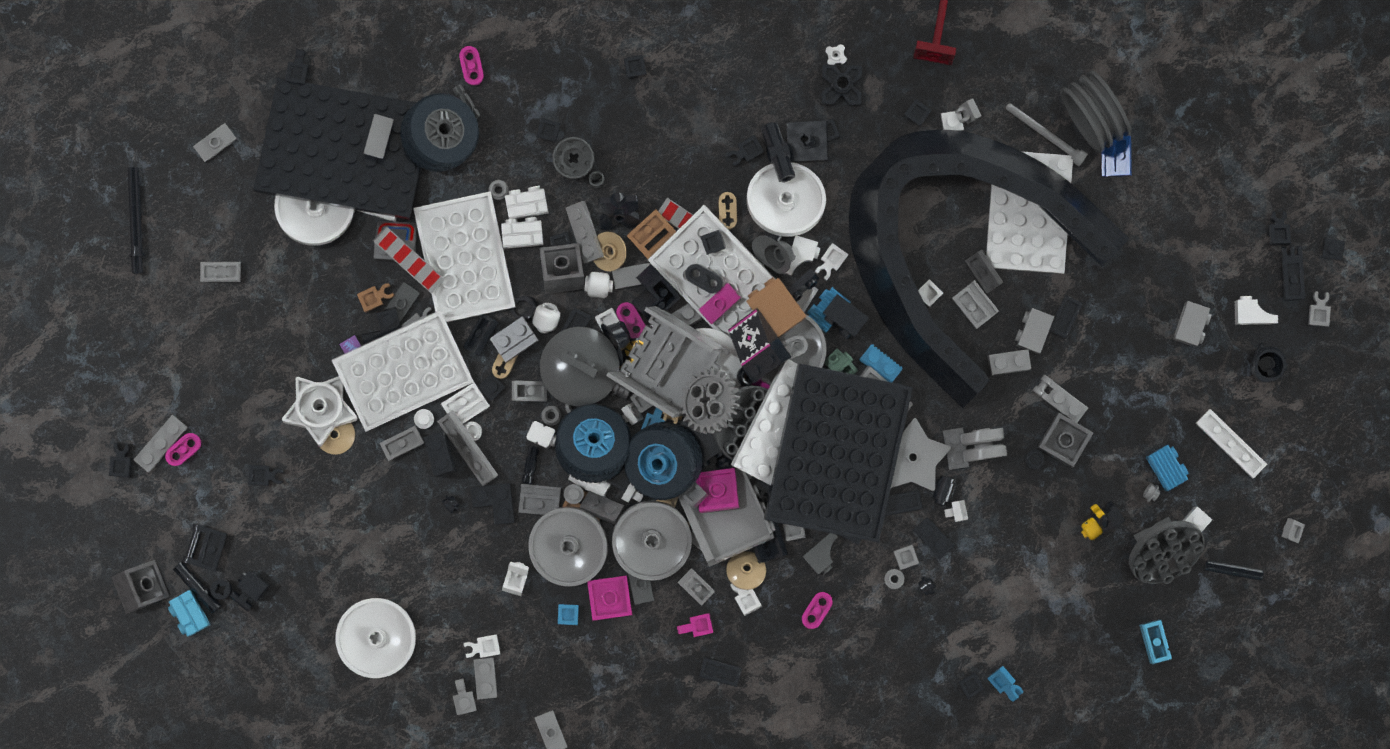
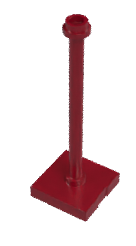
[913,0,956,65]

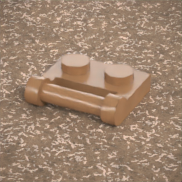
[627,209,677,259]

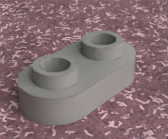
[782,335,808,360]

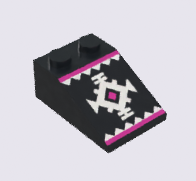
[728,308,792,384]

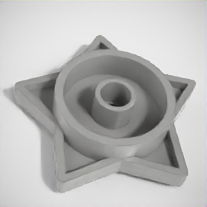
[891,418,951,491]

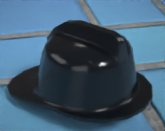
[601,321,630,366]

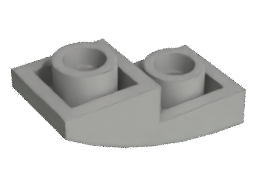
[364,114,394,159]

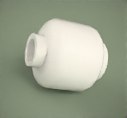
[584,272,613,298]
[532,303,560,333]

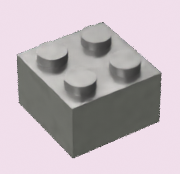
[1037,413,1093,468]

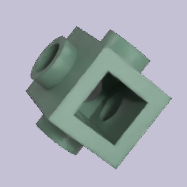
[824,349,858,374]

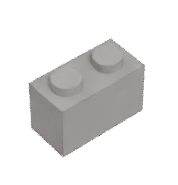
[1173,301,1212,347]
[1015,308,1054,355]
[987,350,1031,376]

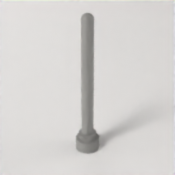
[1006,104,1088,166]

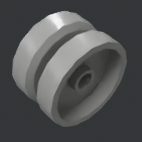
[960,428,1007,462]

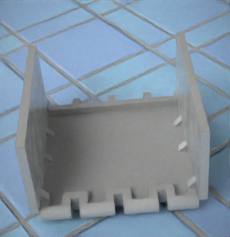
[606,306,730,418]

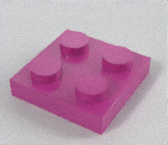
[696,468,739,513]
[587,576,632,620]

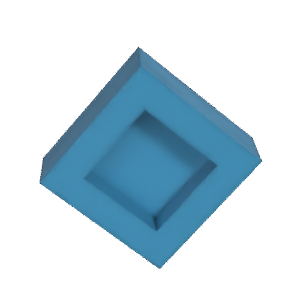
[558,604,579,625]

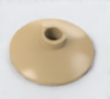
[594,232,626,271]
[320,423,355,455]
[726,551,766,590]

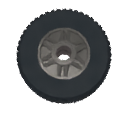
[400,93,479,172]

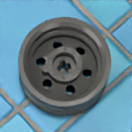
[1060,70,1132,153]

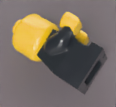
[1081,501,1125,540]

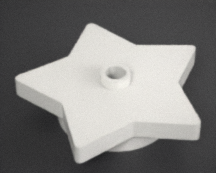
[282,376,358,447]

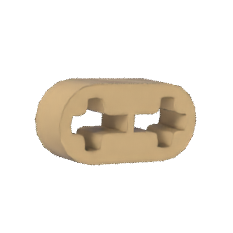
[719,192,737,230]
[492,354,518,379]

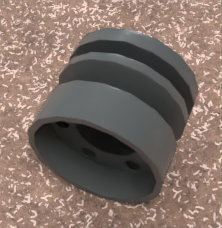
[552,137,595,179]

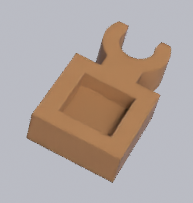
[357,283,394,313]

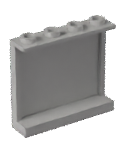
[678,469,776,567]

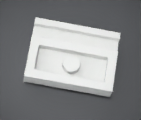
[441,382,489,424]

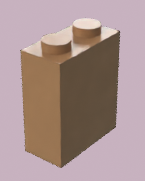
[746,277,807,338]

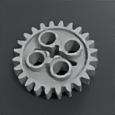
[679,369,740,434]

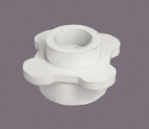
[825,44,847,65]

